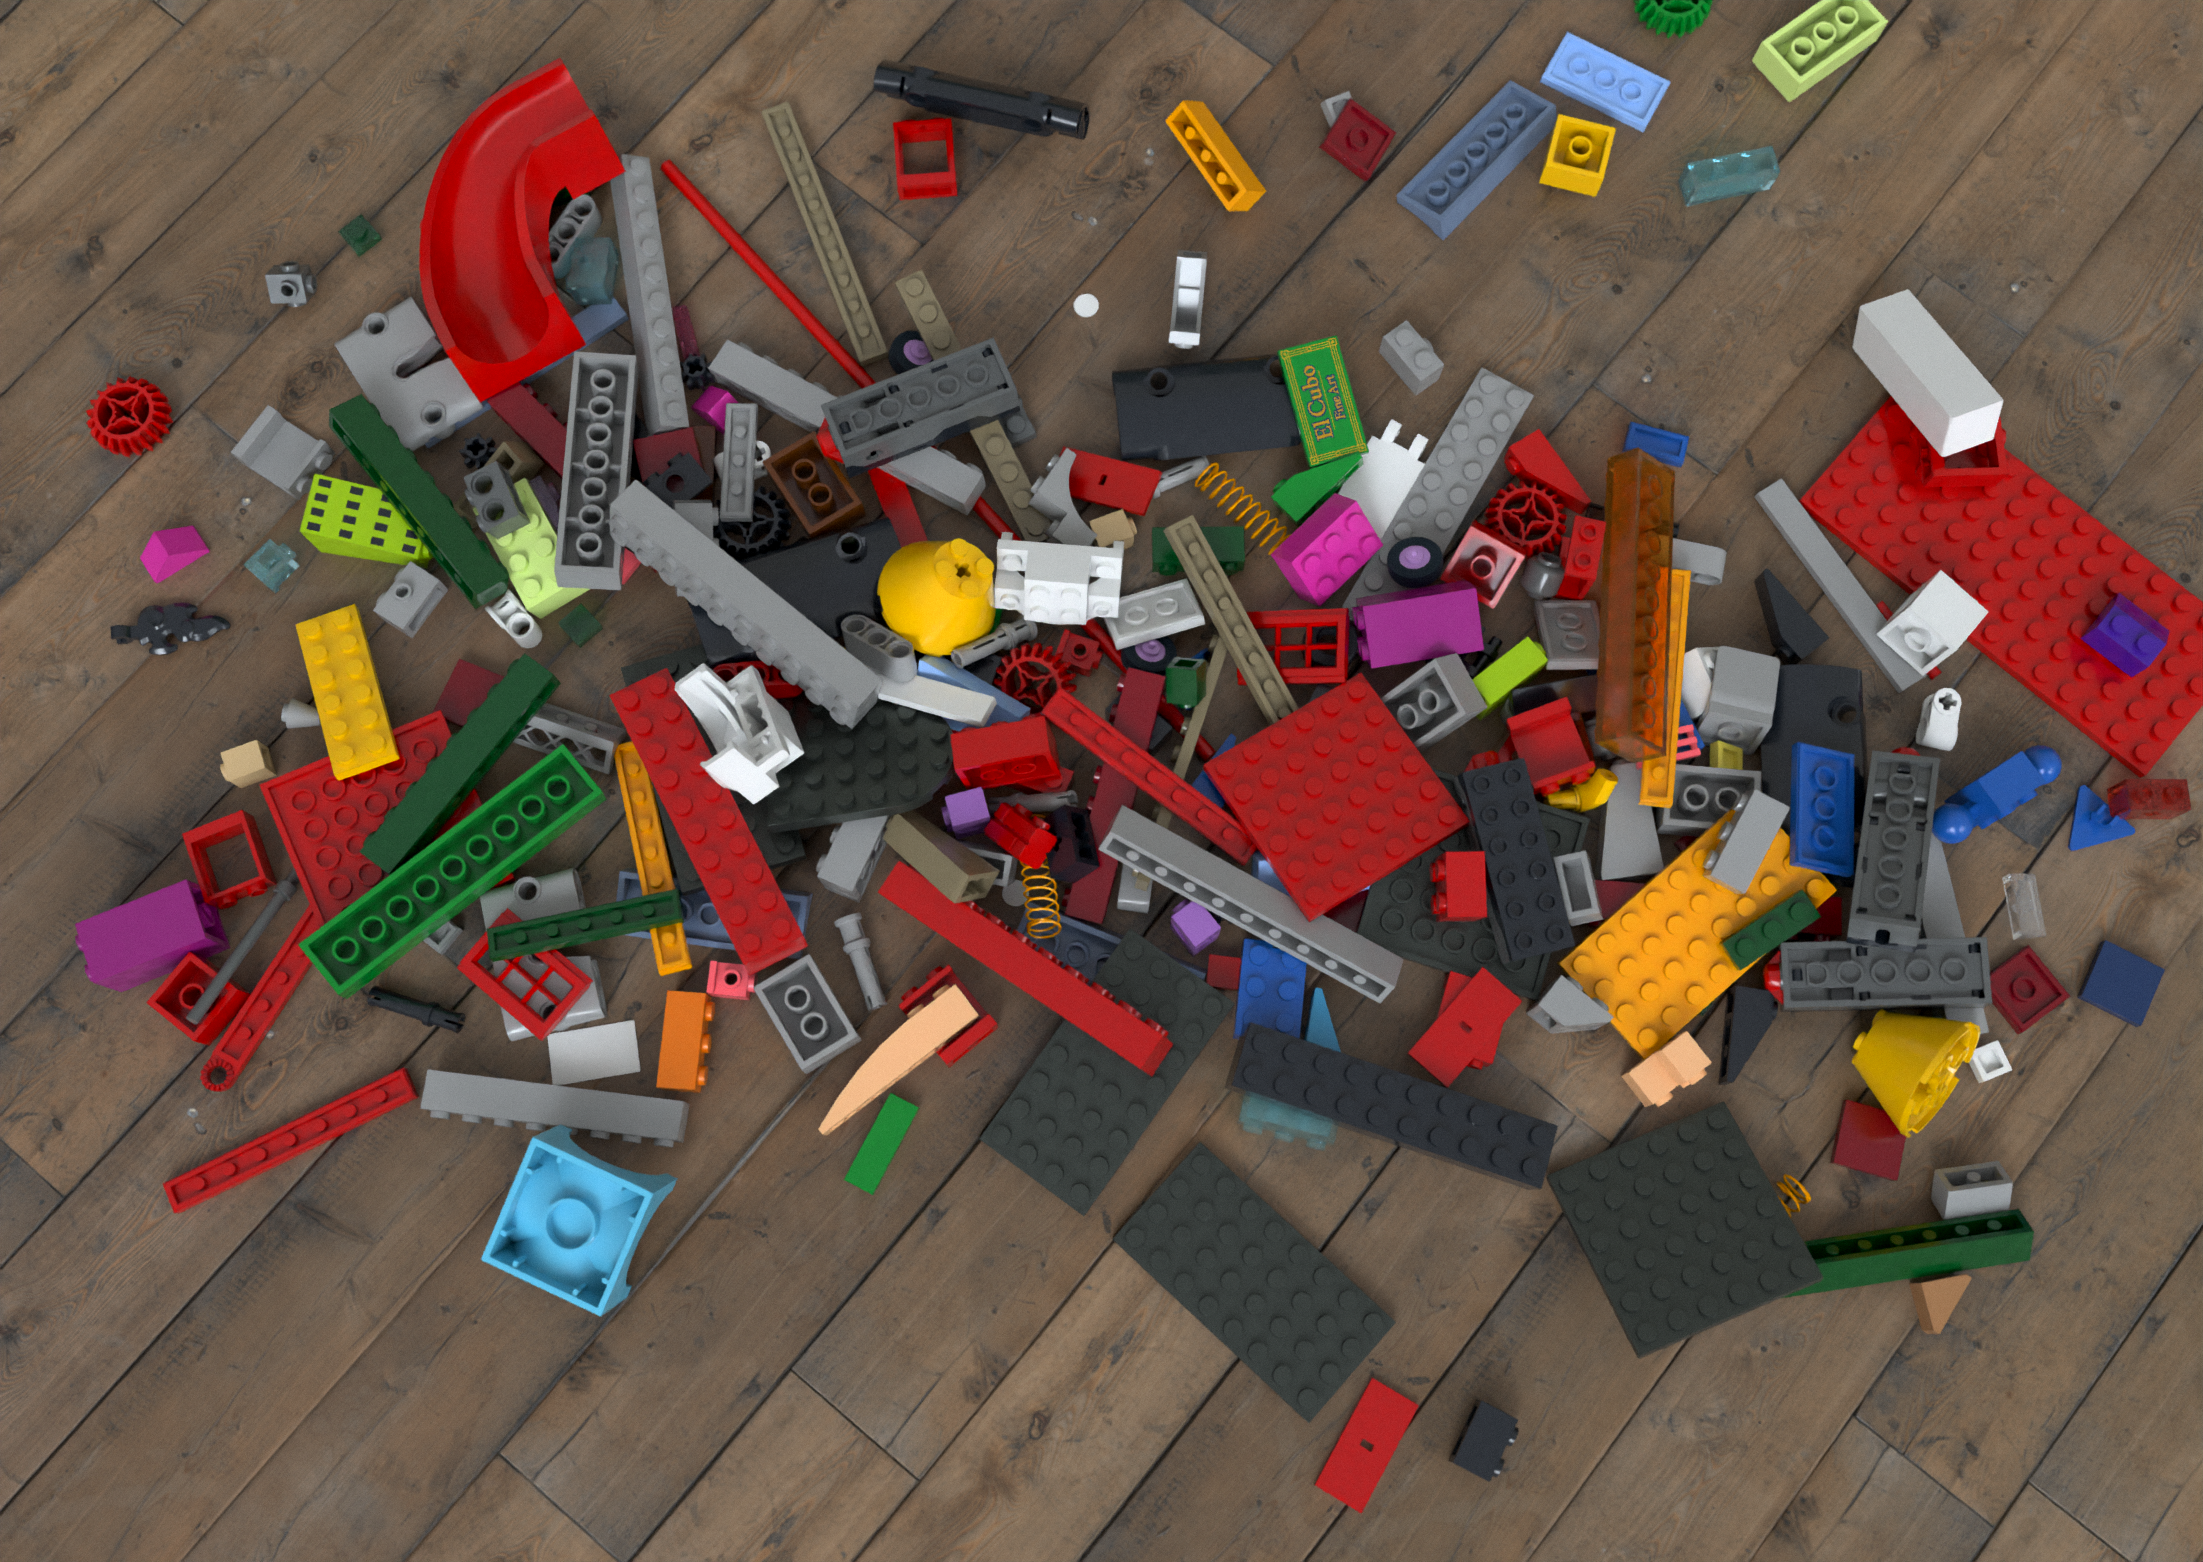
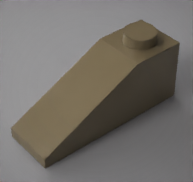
[453,441,544,528]

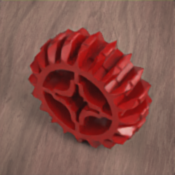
[86,376,173,458]
[1484,480,1567,562]
[993,643,1078,724]

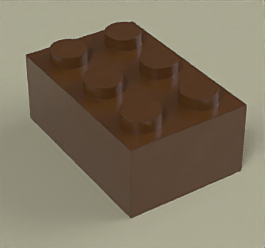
[762,431,866,538]

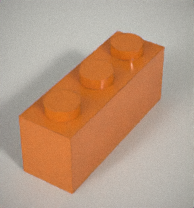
[656,990,715,1093]

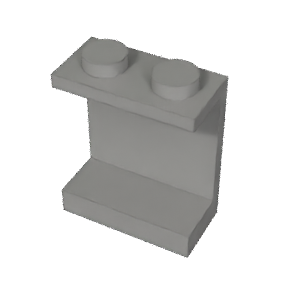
[231,405,335,500]

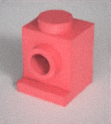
[707,961,758,1000]

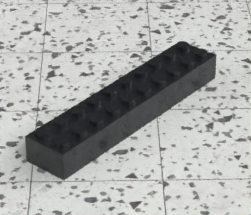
[1224,1022,1558,1190]

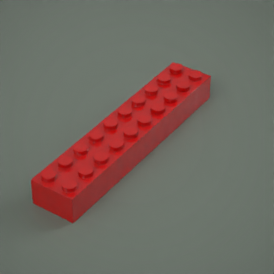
[609,668,808,976]
[877,861,1173,1076]

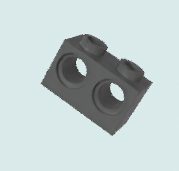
[463,461,530,539]

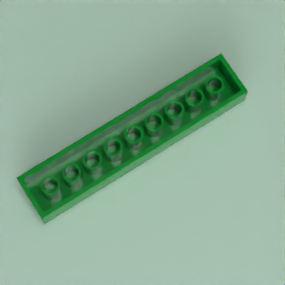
[298,744,607,999]

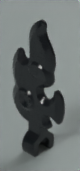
[110,602,231,655]

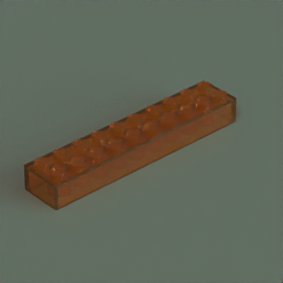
[1594,447,1675,763]

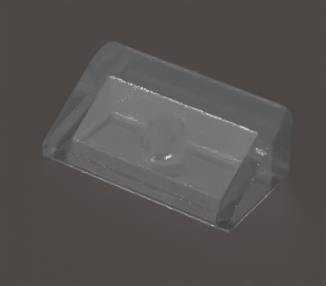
[2002,873,2046,939]

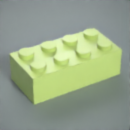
[1752,0,1888,102]
[473,478,590,619]

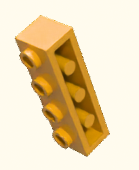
[1165,100,1266,211]

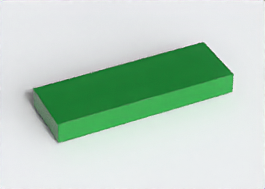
[844,1093,920,1195]

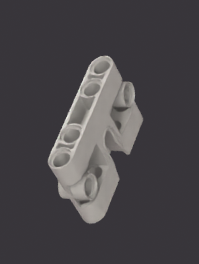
[334,297,484,452]
[480,868,607,1041]

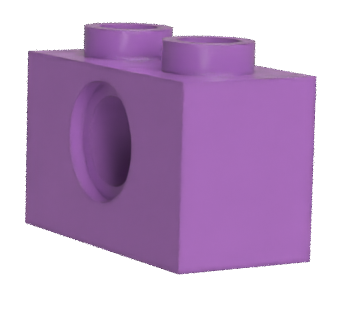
[941,787,990,840]
[1170,899,1221,957]

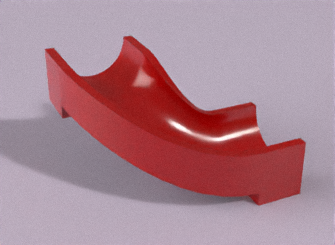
[419,58,626,402]

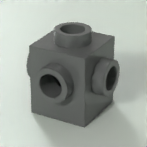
[265,261,317,307]

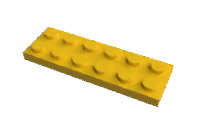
[295,604,400,781]

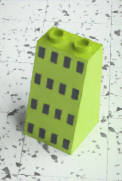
[299,474,433,569]

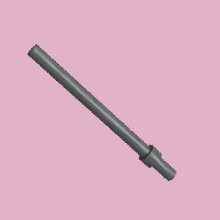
[186,867,300,1024]

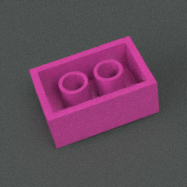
[1271,493,1383,607]

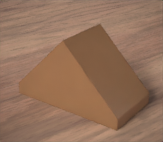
[1909,1274,1972,1334]

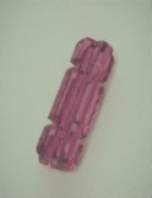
[672,305,700,360]

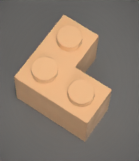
[1621,1031,1712,1107]

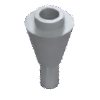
[281,698,321,729]

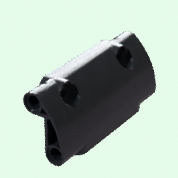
[873,59,1090,140]
[1112,354,1302,461]
[687,517,901,670]
[1761,664,1868,888]

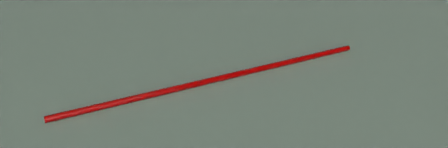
[660,160,1216,762]

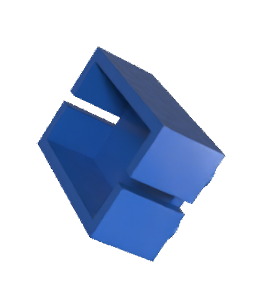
[1232,938,1307,1039]

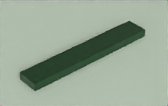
[487,889,684,962]

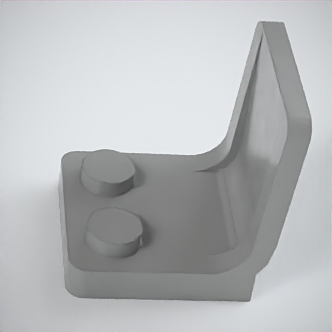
[1695,646,1780,755]

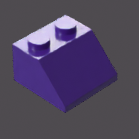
[2081,593,2170,677]

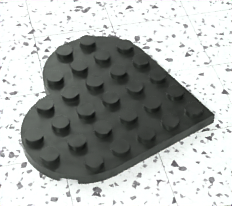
[767,690,955,833]

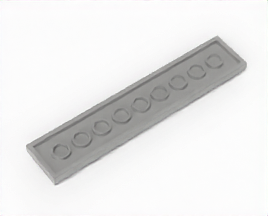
[1341,367,1534,628]

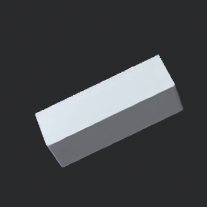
[1852,289,2004,457]

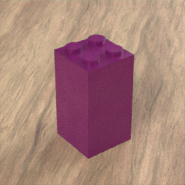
[1352,580,1484,668]
[75,879,230,992]

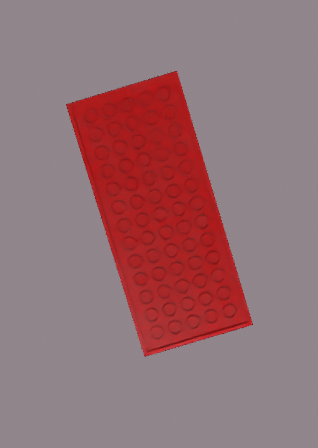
[1799,396,2203,778]

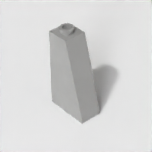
[1594,759,1664,882]

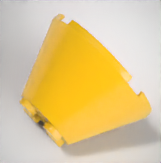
[877,538,996,657]
[1851,1009,1980,1138]

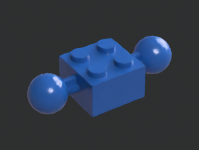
[1932,745,2062,844]

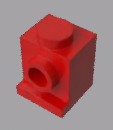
[1055,629,1103,677]

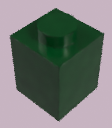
[1166,657,1206,708]

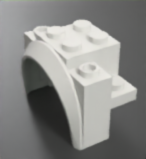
[994,532,1124,625]
[675,663,804,804]

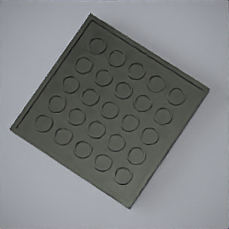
[1356,768,1590,1001]
[1546,1101,1823,1359]

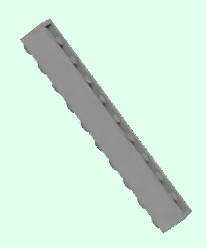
[610,154,689,437]
[708,339,986,516]
[1098,805,1404,1003]

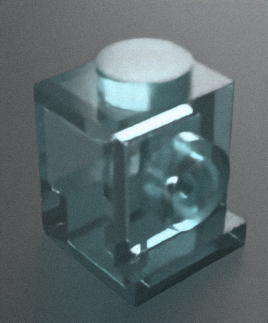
[243,539,300,594]

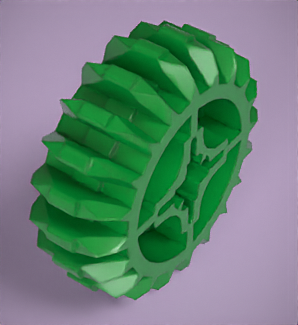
[1633,0,1713,39]

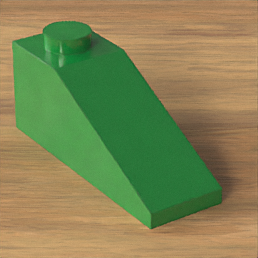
[1271,453,1363,528]

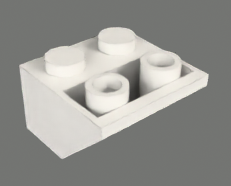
[1681,647,1719,720]

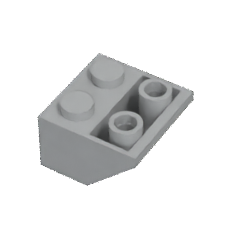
[1526,975,1614,1034]

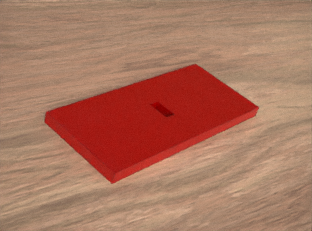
[1059,446,1162,516]
[1407,967,1522,1088]
[1314,1378,1419,1514]

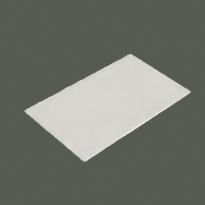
[547,1020,641,1086]

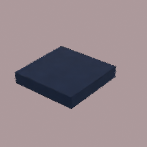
[2077,940,2165,1027]

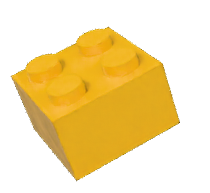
[1539,114,1616,197]

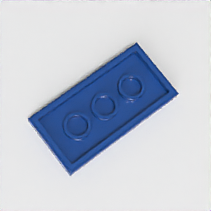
[1790,742,1855,877]

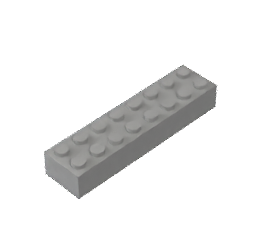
[554,351,638,590]

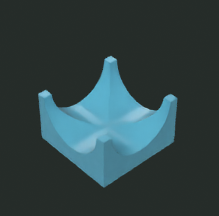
[481,1124,678,1317]

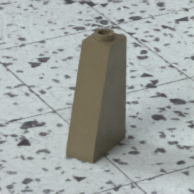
[882,810,1000,903]

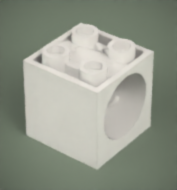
[1876,570,1989,676]

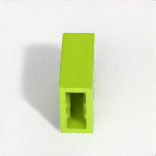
[1472,637,1548,721]

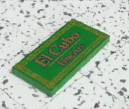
[1277,335,1369,469]

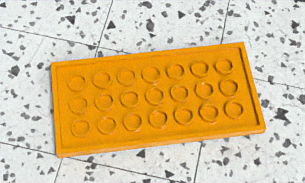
[1557,807,1837,1060]

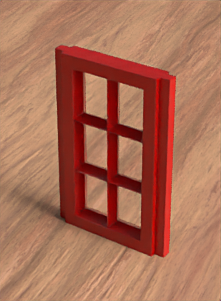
[1237,608,1350,686]
[457,908,594,1041]

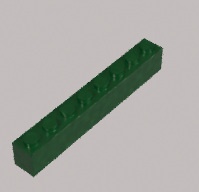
[329,394,509,609]
[360,653,561,875]
[1783,1209,2034,1298]

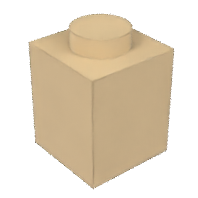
[1089,509,1137,550]
[220,740,277,788]

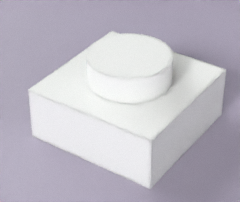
[1969,1040,2013,1083]

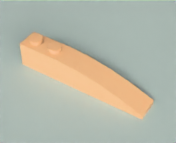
[818,984,981,1136]

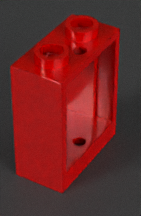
[893,117,958,200]
[1917,417,2010,487]
[182,810,277,909]

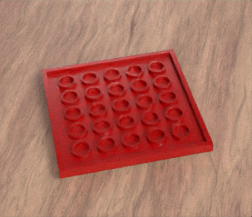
[1203,673,1470,922]
[260,710,516,928]

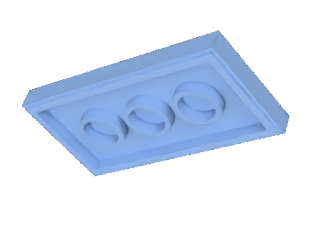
[1540,32,1670,132]

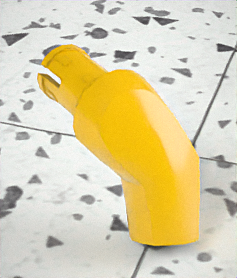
[1543,769,1618,813]

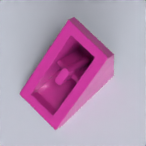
[691,386,738,435]
[140,526,210,584]

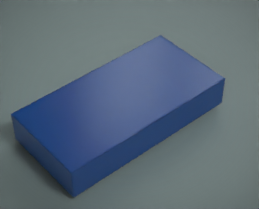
[1622,422,1689,468]

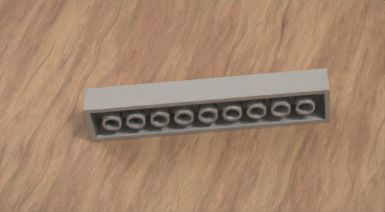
[610,480,883,729]

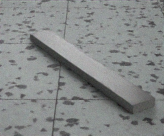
[1754,478,1927,694]

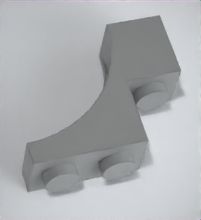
[1169,250,1207,348]
[1028,448,1097,546]

